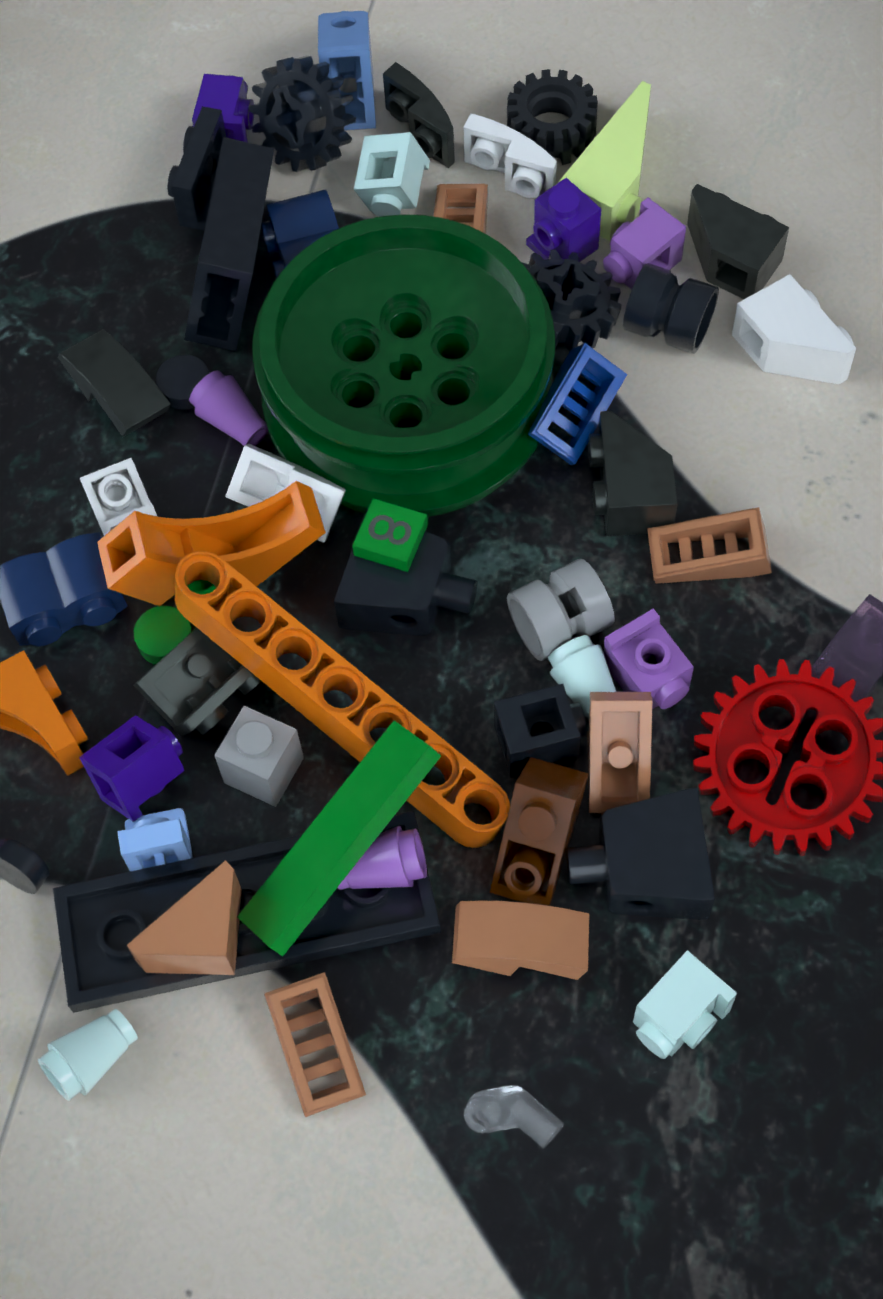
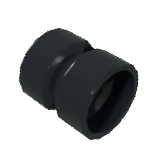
[623,263,719,354]

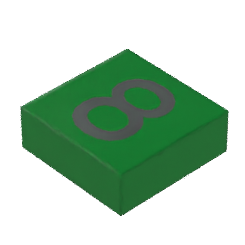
[352,498,428,572]

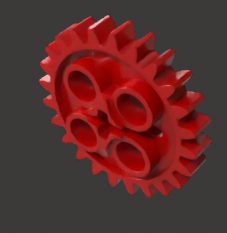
[693,659,883,856]

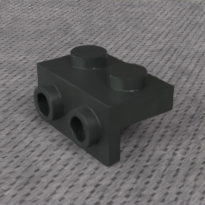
[133,620,261,737]

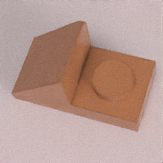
[587,692,652,813]

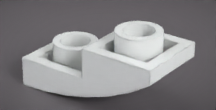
[463,113,557,198]
[80,458,157,536]

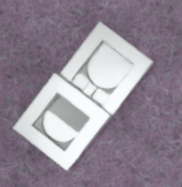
[225,444,346,543]

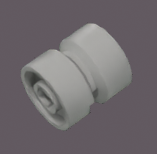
[507,559,615,661]

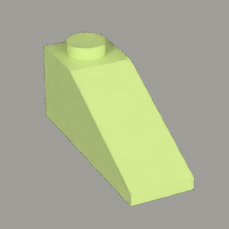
[559,81,651,241]

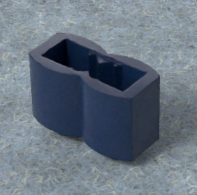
[261,189,339,279]
[0,532,128,646]

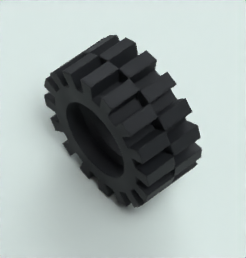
[507,69,598,165]

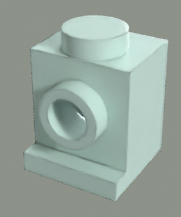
[354,132,430,217]
[633,950,737,1059]

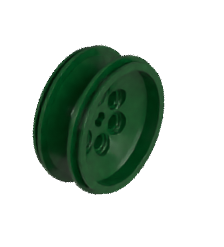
[252,214,555,517]

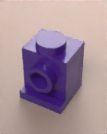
[192,74,254,142]
[526,178,601,262]
[79,715,185,822]

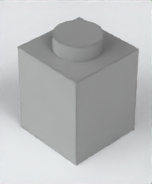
[214,706,304,807]

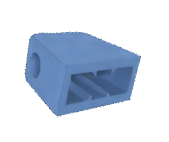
[318,11,376,130]

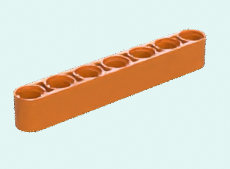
[175,551,510,848]

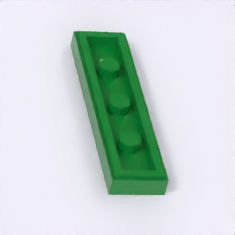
[237,720,441,957]

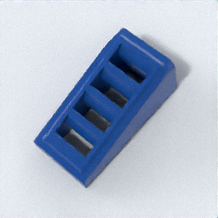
[528,343,628,465]

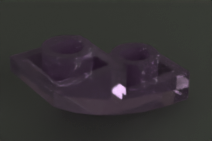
[811,594,883,702]

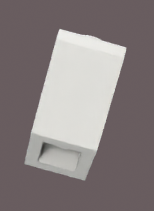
[732,274,856,384]

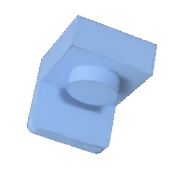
[117,808,193,871]

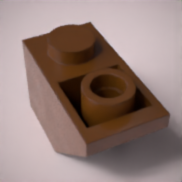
[490,757,589,906]

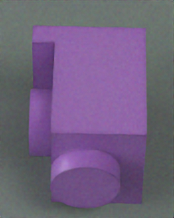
[603,197,686,290]
[603,608,694,709]

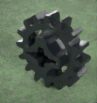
[249,56,356,172]
[521,250,622,351]

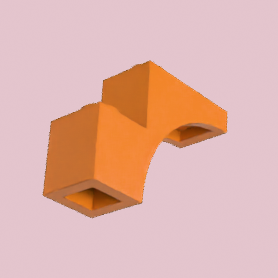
[97,481,326,606]
[0,650,88,776]

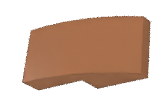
[452,901,589,980]

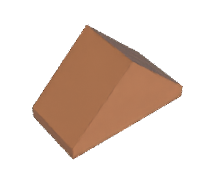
[127,860,242,975]

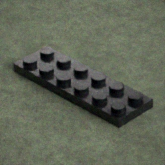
[53,811,441,1013]

